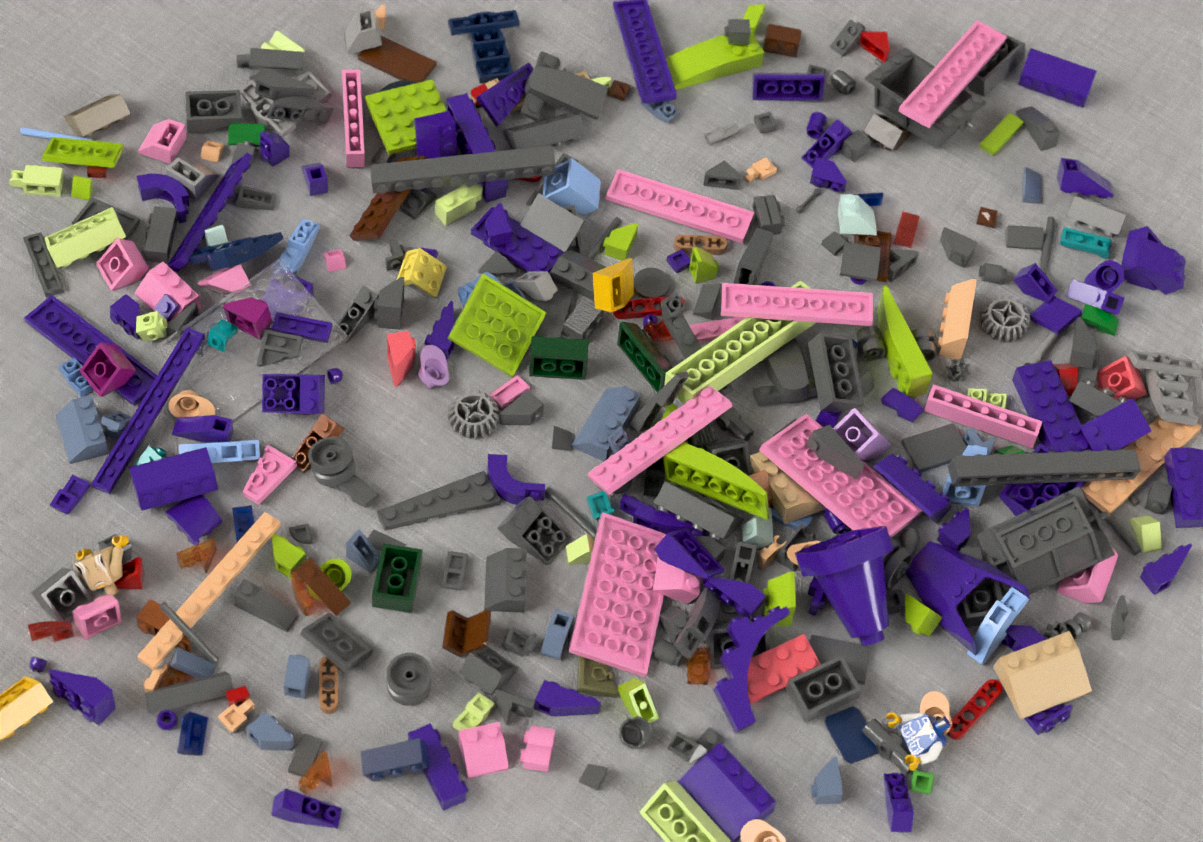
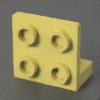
[397,248,447,298]

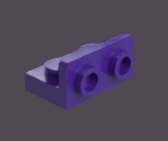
[1025,704,1073,735]

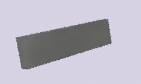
[23,232,64,298]

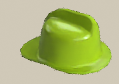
[307,558,352,601]

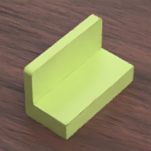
[261,31,305,52]

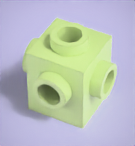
[136,311,168,342]

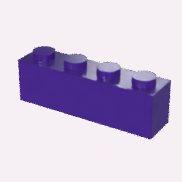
[408,723,468,811]

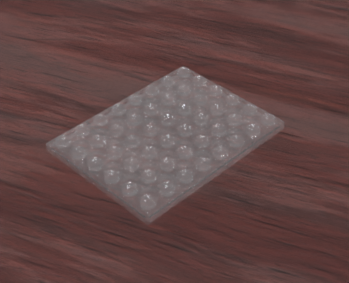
[157,258,349,423]

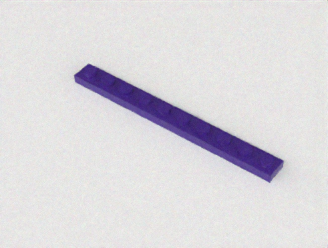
[91,327,205,495]

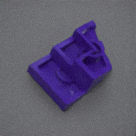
[165,495,223,546]

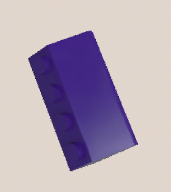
[1018,48,1097,108]
[752,72,825,101]
[129,447,219,511]
[873,453,952,524]

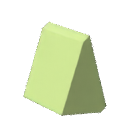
[1130,515,1162,553]
[566,534,595,565]

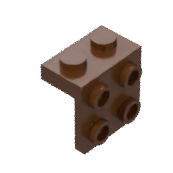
[763,24,801,57]
[442,610,491,657]

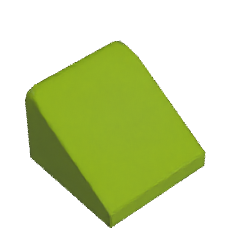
[72,175,93,200]

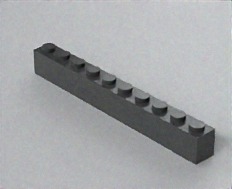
[370,145,556,194]
[948,449,1141,487]

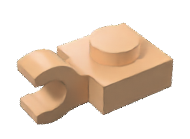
[745,157,777,182]
[758,535,786,570]
[144,663,168,692]
[218,699,255,734]

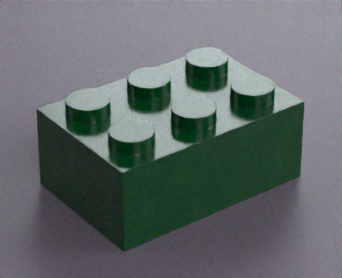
[529,336,589,380]
[372,543,423,613]

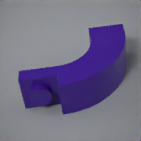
[137,173,189,223]
[487,454,545,505]

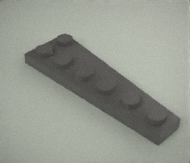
[377,471,501,530]

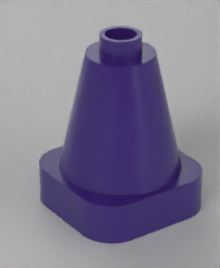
[795,526,894,646]

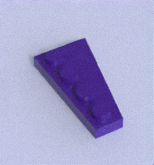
[476,62,534,127]

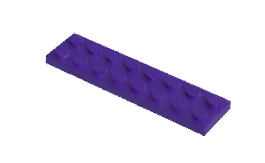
[613,0,677,104]
[167,152,253,272]
[24,295,157,406]

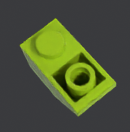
[271,533,306,580]

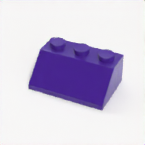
[414,111,458,159]
[1121,226,1163,290]

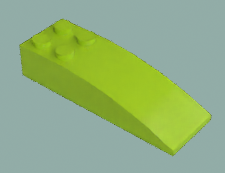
[665,28,764,90]
[878,285,932,398]
[663,442,770,520]

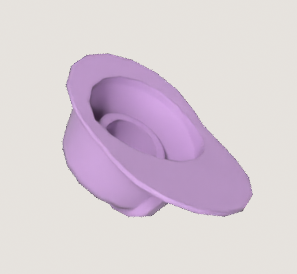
[419,345,449,389]

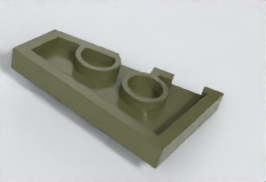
[577,655,619,698]

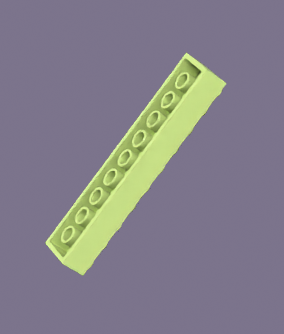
[665,281,816,404]

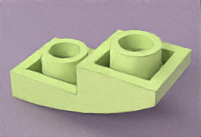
[967,388,1007,409]

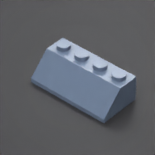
[571,386,641,462]

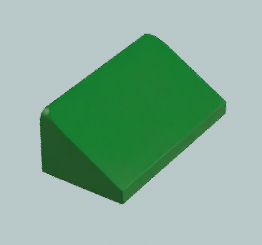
[228,123,265,147]

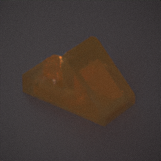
[177,538,216,573]
[687,647,709,685]
[299,751,333,795]

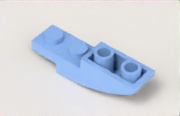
[272,219,320,275]
[178,440,260,463]
[967,587,1029,665]

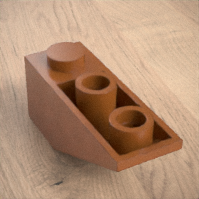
[291,414,344,473]
[136,599,192,653]

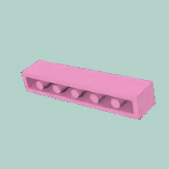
[342,70,365,168]
[924,384,1042,448]

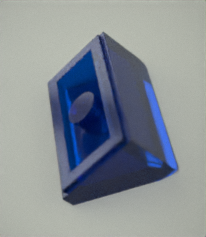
[852,192,884,206]
[177,711,208,756]

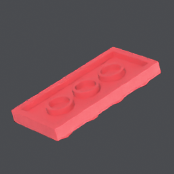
[747,634,821,705]

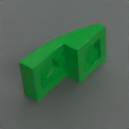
[1081,304,1119,336]

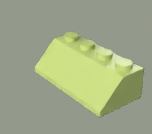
[44,207,126,268]
[640,781,731,842]

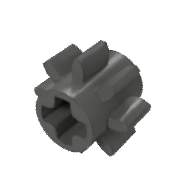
[946,359,970,382]
[1044,621,1069,639]

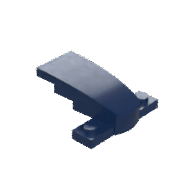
[448,10,520,83]
[189,232,284,271]

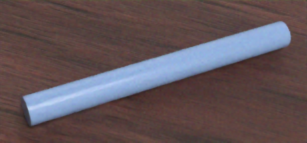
[20,127,93,141]

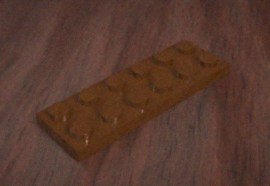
[349,156,428,241]

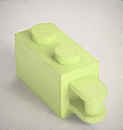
[9,165,64,197]
[435,184,483,226]

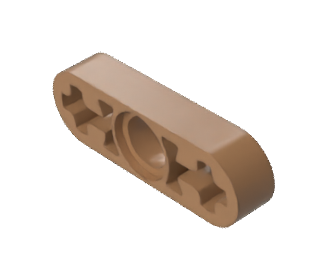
[674,235,727,255]
[319,657,338,714]

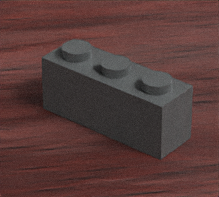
[142,206,178,264]

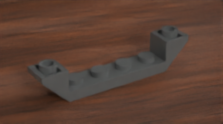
[661,292,734,396]

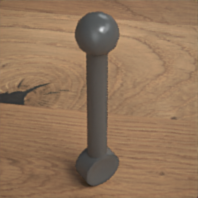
[796,188,821,213]

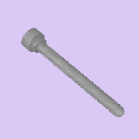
[1023,332,1058,366]

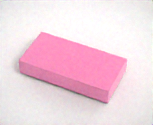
[489,375,530,411]

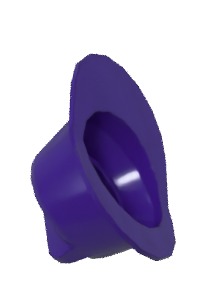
[1084,260,1125,293]

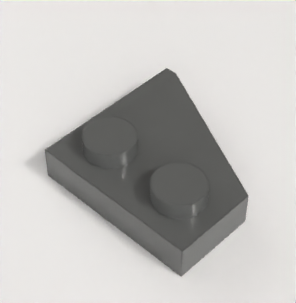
[256,330,303,367]

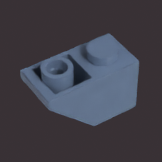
[541,609,574,660]
[284,654,311,699]
[246,712,294,751]

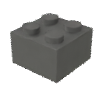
[958,578,1002,627]

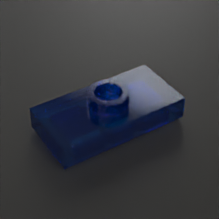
[232,505,254,542]

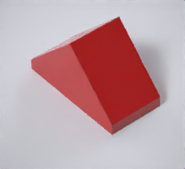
[858,32,890,63]
[1053,363,1078,397]
[114,557,144,590]

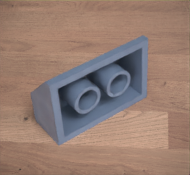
[56,395,108,464]

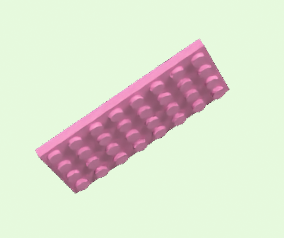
[759,414,922,538]
[568,513,666,677]

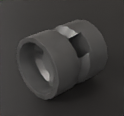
[856,326,886,361]
[911,327,936,362]

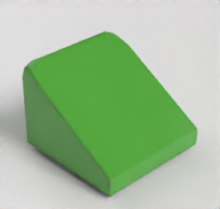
[910,770,934,795]

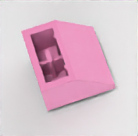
[138,119,187,164]

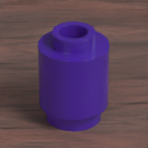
[806,112,827,139]
[824,508,848,534]

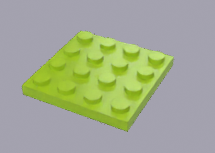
[365,79,457,155]
[447,273,546,377]

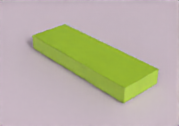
[979,113,1024,156]

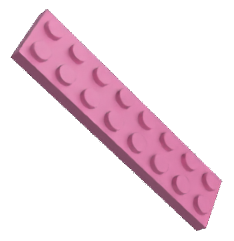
[605,169,754,244]
[721,283,873,326]
[587,386,732,495]

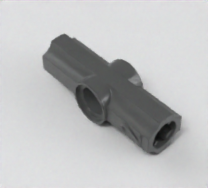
[716,407,754,442]
[862,719,913,774]

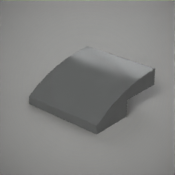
[840,242,881,281]

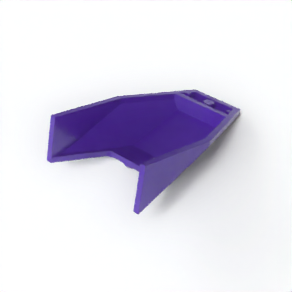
[906,541,1031,656]

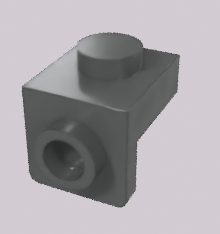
[232,141,258,169]
[385,239,405,271]
[502,626,537,657]

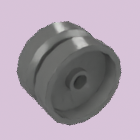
[308,437,356,487]
[883,537,914,588]
[387,653,432,706]

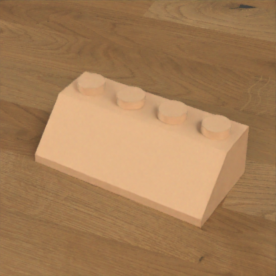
[937,279,977,359]

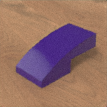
[881,387,924,423]
[50,474,91,515]

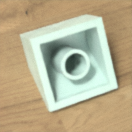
[838,194,877,235]

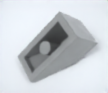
[515,271,558,301]

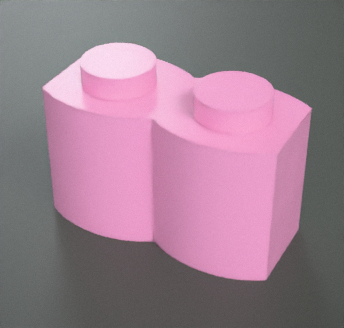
[520,725,555,772]

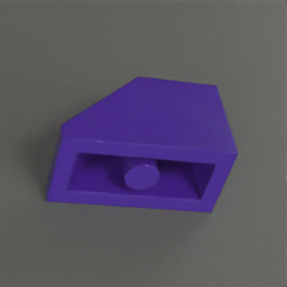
[1013,263,1058,303]

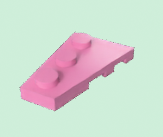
[243,444,297,505]

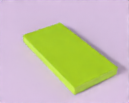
[42,137,124,168]

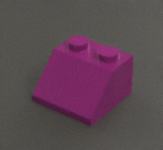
[223,297,273,340]
[79,342,136,397]

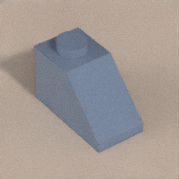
[810,757,843,805]

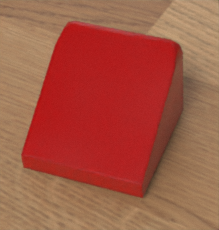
[226,685,250,707]

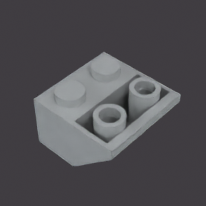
[345,8,382,54]
[166,157,219,200]

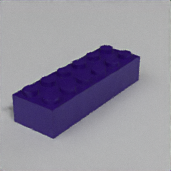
[446,93,509,203]
[1012,360,1093,453]

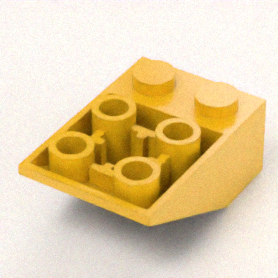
[593,258,634,312]

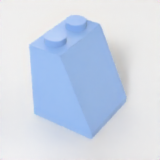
[542,158,601,215]
[943,445,987,507]

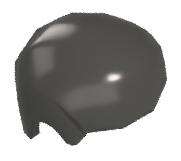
[619,716,651,749]

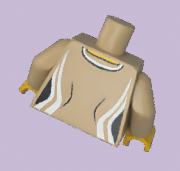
[73,535,129,595]

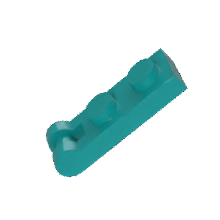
[1059,227,1112,258]

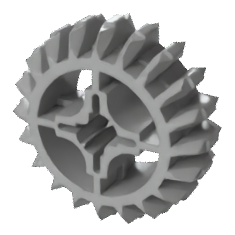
[980,295,1030,342]
[447,389,499,439]

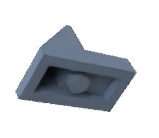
[100,411,132,441]
[963,427,995,455]

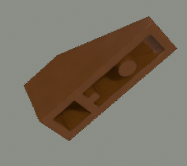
[295,557,352,616]

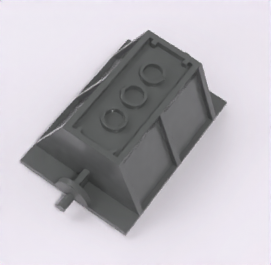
[865,47,987,149]
[976,487,1115,595]

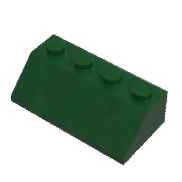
[617,321,673,393]

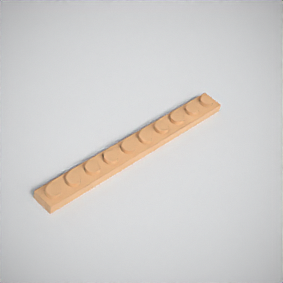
[137,512,281,670]

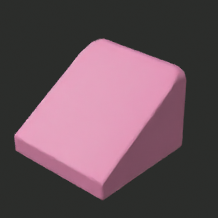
[323,249,346,272]

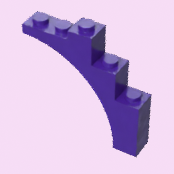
[713,606,790,733]

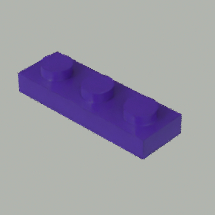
[271,312,333,343]

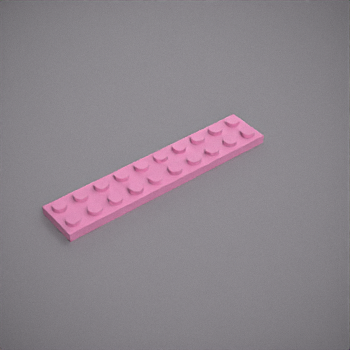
[898,20,1007,128]

